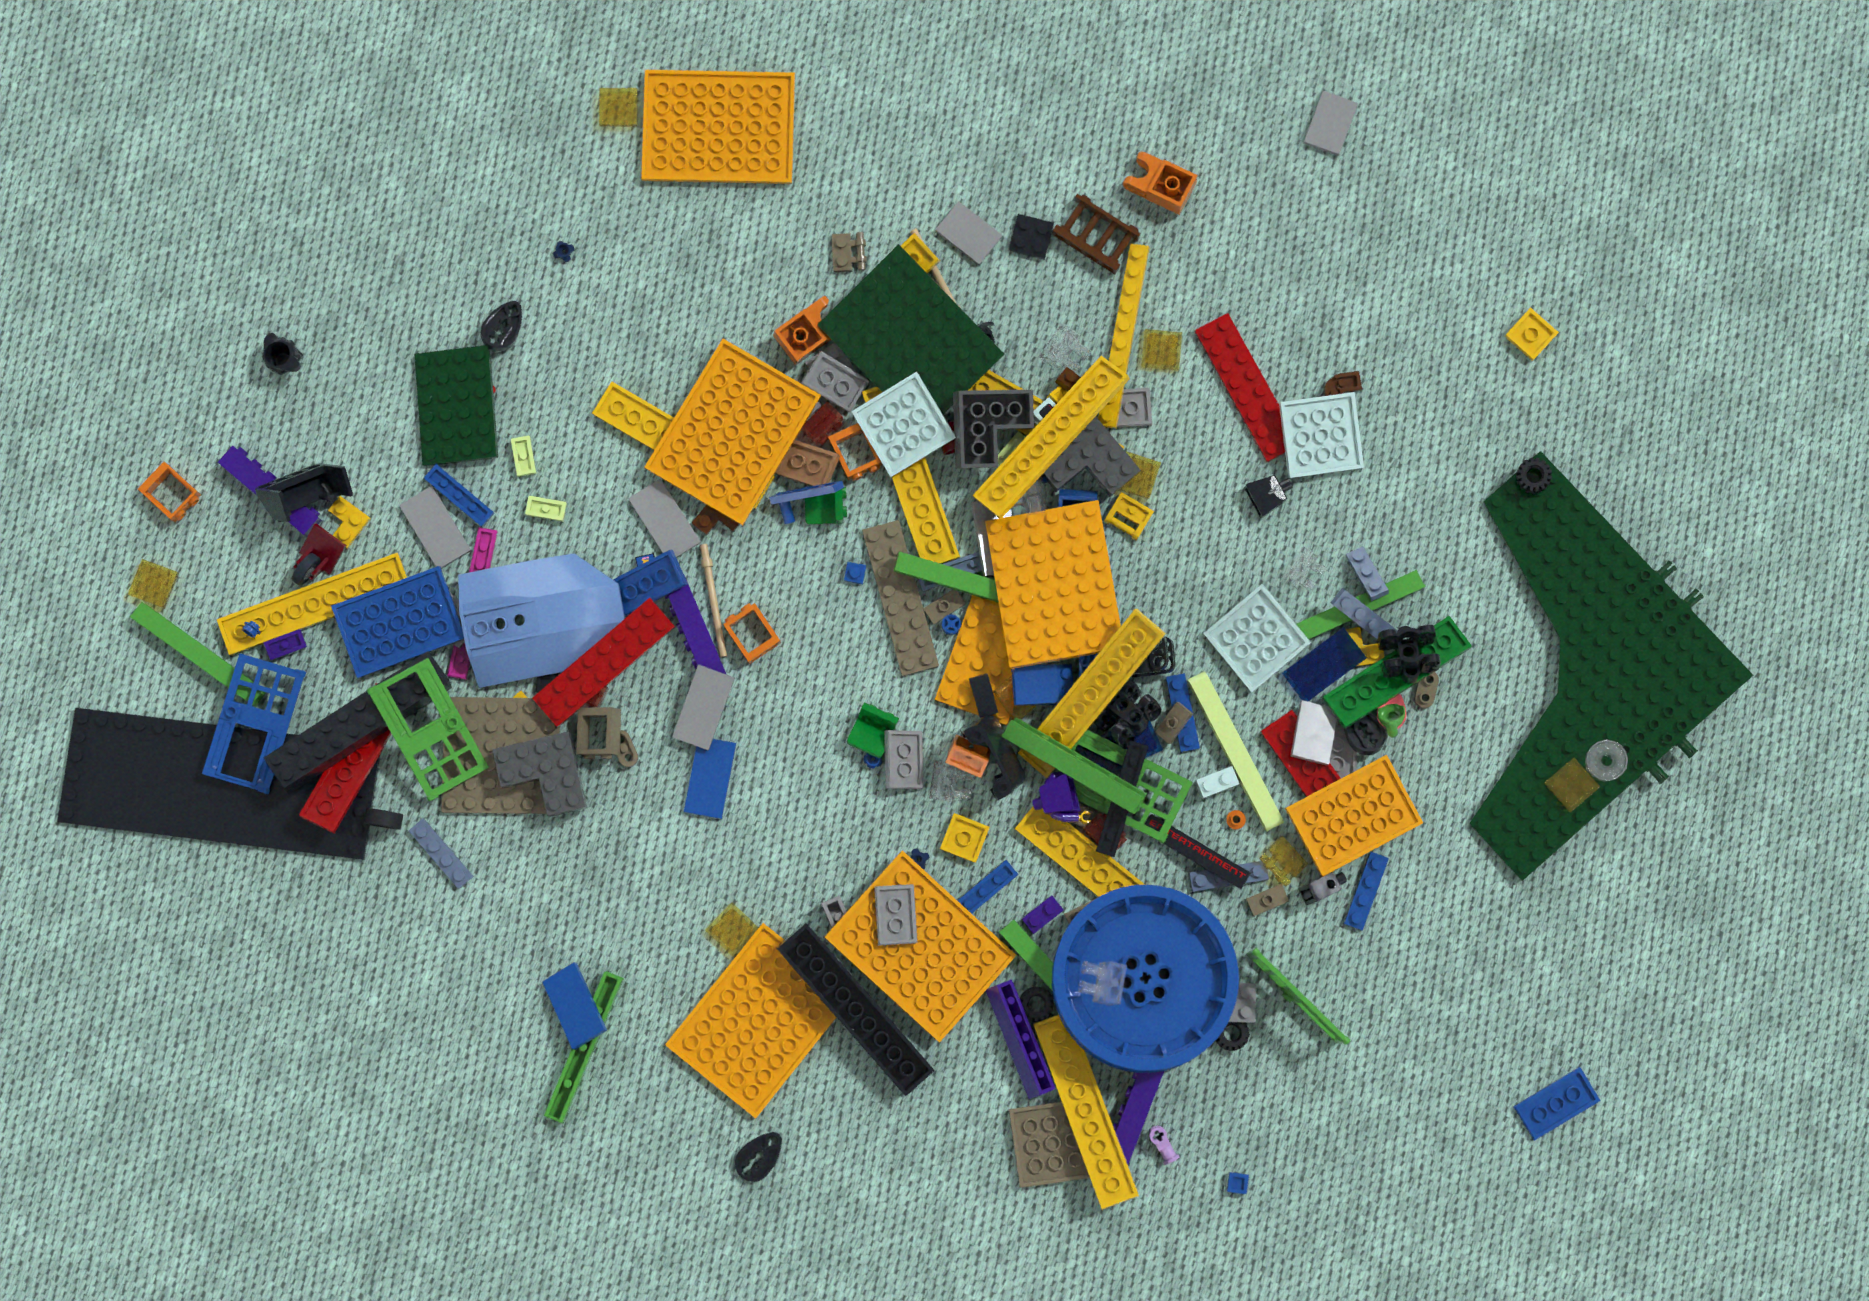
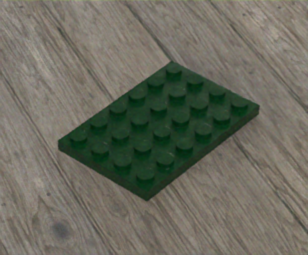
[414,345,498,466]

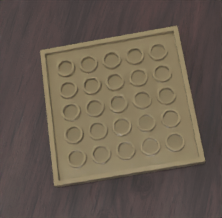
[441,697,560,814]

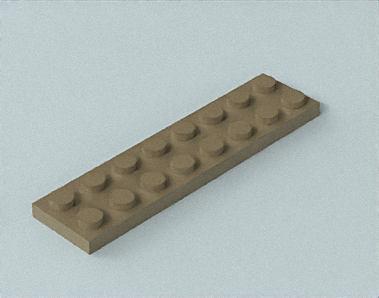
[862,520,939,677]

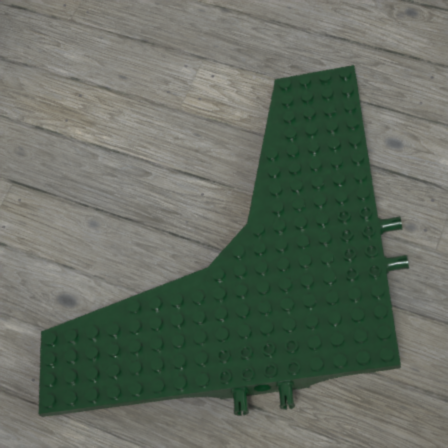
[1469,451,1753,881]

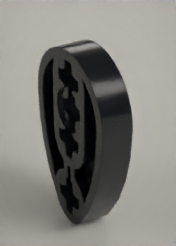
[480,301,522,351]
[1344,713,1386,755]
[735,1132,782,1182]

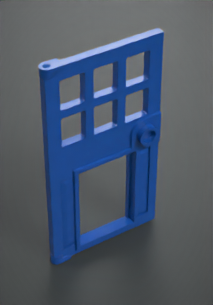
[202,653,306,794]

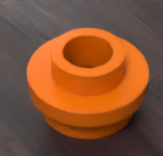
[1226,810,1246,829]

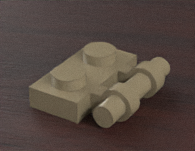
[832,232,867,272]

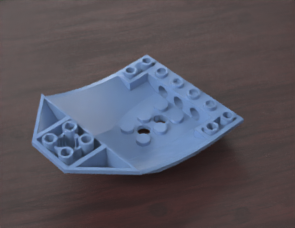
[458,554,625,688]

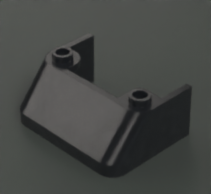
[255,463,353,522]

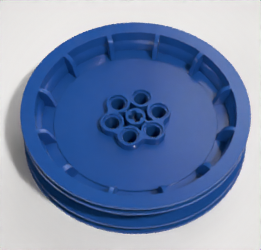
[1052,885,1239,1073]

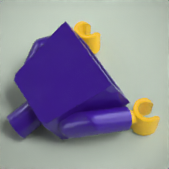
[1032,771,1091,824]

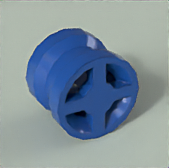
[942,614,961,635]

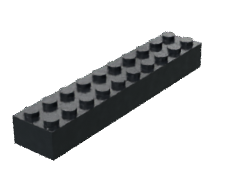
[263,651,452,795]
[776,922,935,1097]

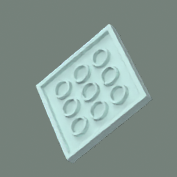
[851,372,956,477]
[1279,392,1364,478]
[1203,584,1312,692]

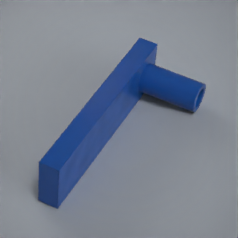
[769,480,844,524]

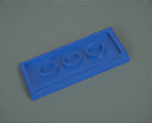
[613,550,688,617]
[684,739,736,819]
[542,962,607,1050]
[1513,1067,1601,1141]

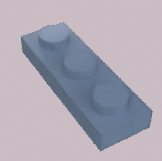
[1346,547,1389,601]

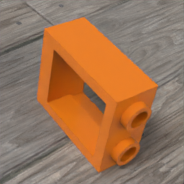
[828,423,882,481]
[138,461,201,522]
[723,603,781,664]
[945,734,991,778]

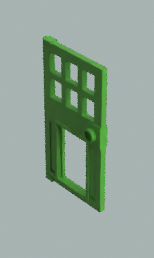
[366,658,489,801]
[1058,730,1193,844]
[1246,947,1351,1045]

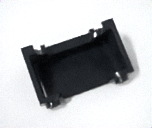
[959,715,1025,800]

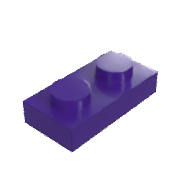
[263,629,307,660]
[1022,895,1064,934]

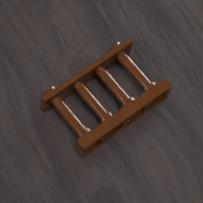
[1052,193,1141,275]

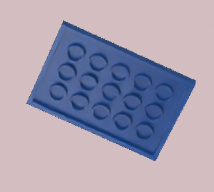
[331,566,464,678]

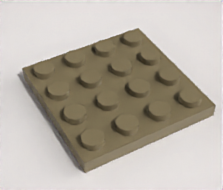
[1009,1102,1090,1188]

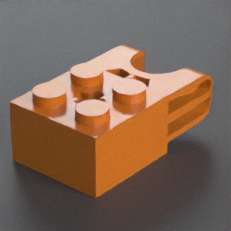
[1122,151,1198,215]
[773,296,831,366]

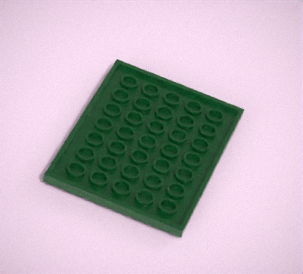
[817,244,1005,415]

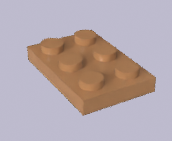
[775,440,840,486]

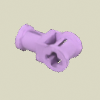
[1149,1125,1180,1165]

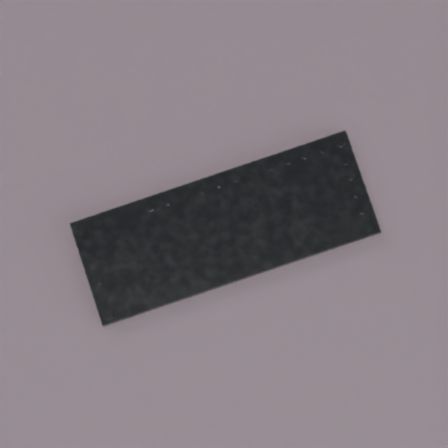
[57,707,380,860]

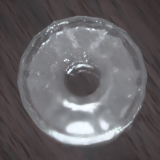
[1585,740,1628,782]

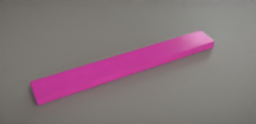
[447,527,498,680]

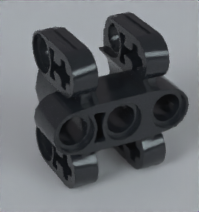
[1377,625,1441,684]
[1130,636,1176,678]
[1094,679,1162,749]

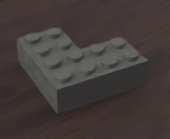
[953,389,1034,469]
[1042,416,1141,497]
[492,732,588,817]

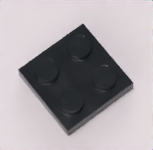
[1008,214,1054,260]

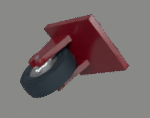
[292,523,347,586]

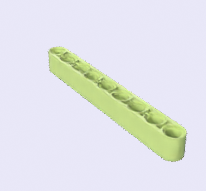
[1187,671,1284,832]

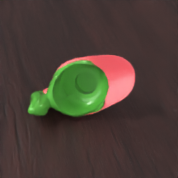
[1377,694,1407,738]

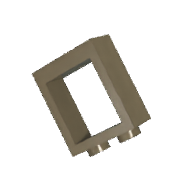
[576,707,621,759]

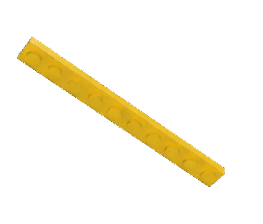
[1098,243,1150,429]

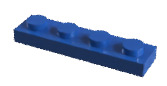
[424,464,494,527]
[1166,673,1200,752]
[1344,851,1389,931]
[957,860,1019,914]

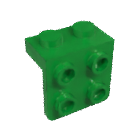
[805,486,847,525]
[847,702,899,758]

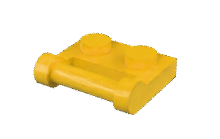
[1104,492,1154,541]

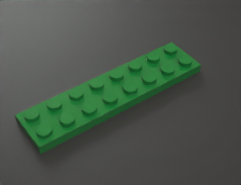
[1323,616,1472,729]

